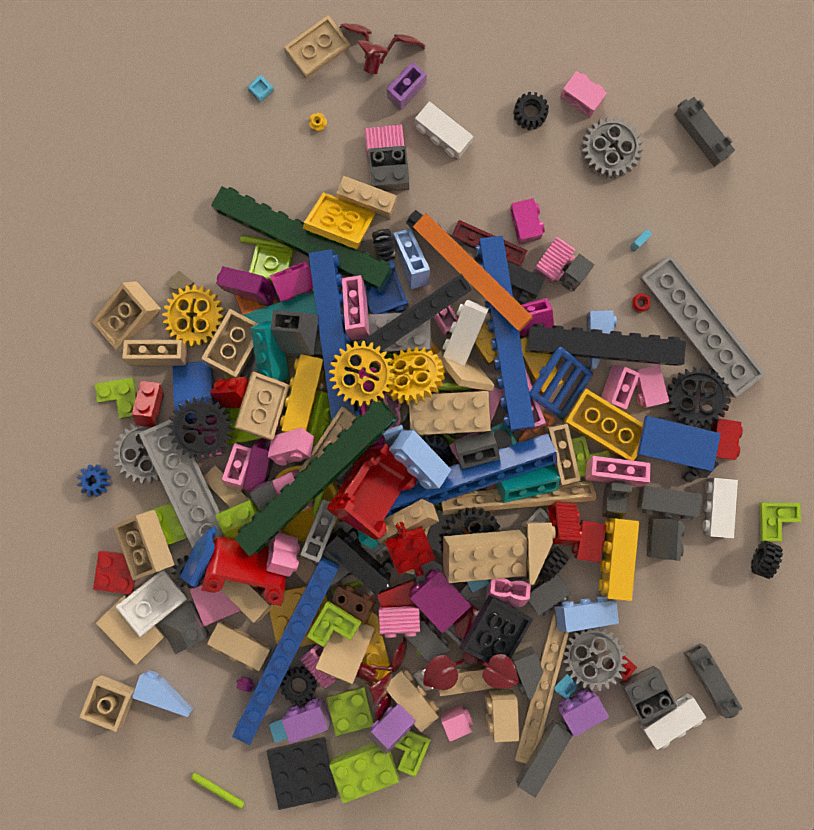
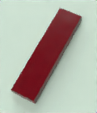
[452,220,528,267]

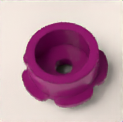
[236,676,255,692]

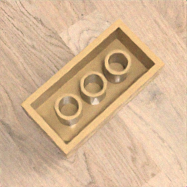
[409,391,491,435]
[443,530,527,583]

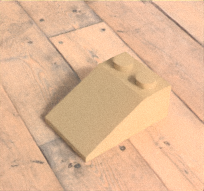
[92,281,161,350]
[522,521,556,585]

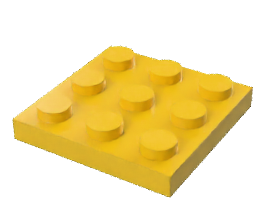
[303,192,376,249]
[269,585,328,647]

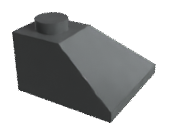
[159,601,210,654]

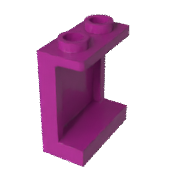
[409,568,471,633]

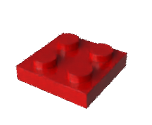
[93,550,135,594]

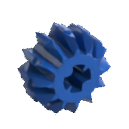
[77,465,111,497]

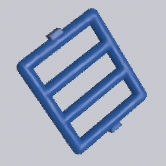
[529,347,593,419]

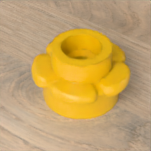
[309,113,327,132]

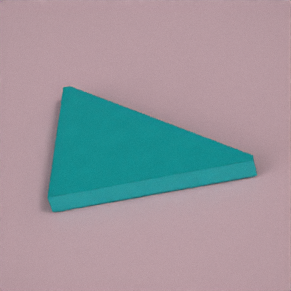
[243,286,341,330]

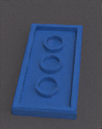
[637,416,721,471]

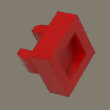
[609,656,637,682]

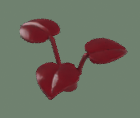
[340,23,425,74]
[423,604,519,690]
[356,637,407,723]

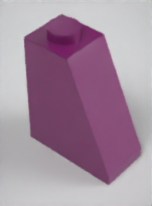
[216,266,277,306]
[243,438,273,492]

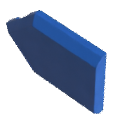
[180,527,217,587]

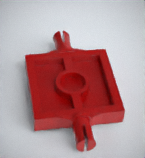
[385,522,435,577]

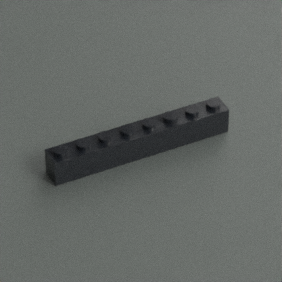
[525,324,686,366]

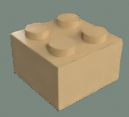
[79,675,135,732]

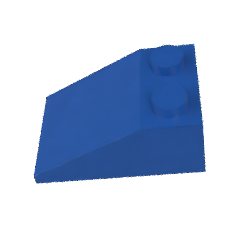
[173,361,217,421]

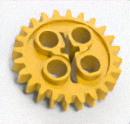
[162,285,225,347]
[329,341,395,407]
[386,347,445,405]

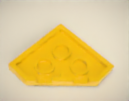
[362,612,390,684]

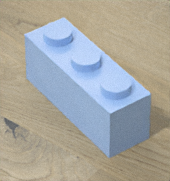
[389,430,451,489]
[555,596,619,632]

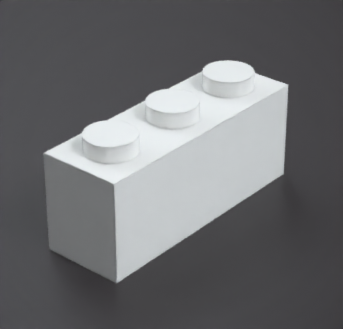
[415,101,473,159]
[442,300,489,366]
[703,478,738,538]
[640,693,706,750]

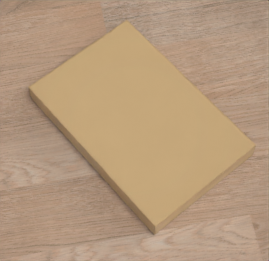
[284,15,351,79]
[438,351,495,391]
[234,372,289,441]
[96,595,165,665]
[315,624,375,685]

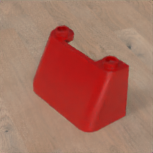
[327,443,417,539]
[201,537,287,606]

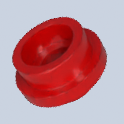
[631,293,651,313]

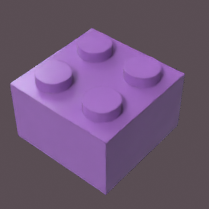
[556,687,609,737]
[282,697,331,744]

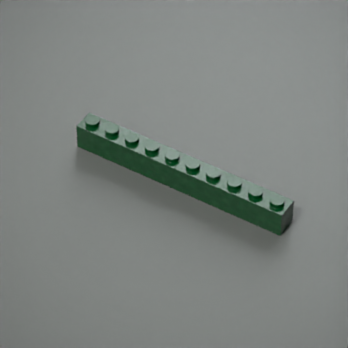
[211,186,392,292]
[234,401,399,557]

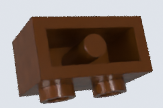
[331,584,376,625]

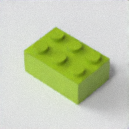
[329,743,399,804]

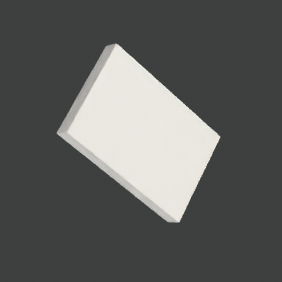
[116,569,188,637]

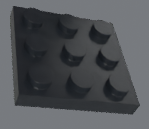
[459,595,533,663]
[267,737,337,810]

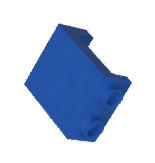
[365,260,409,314]

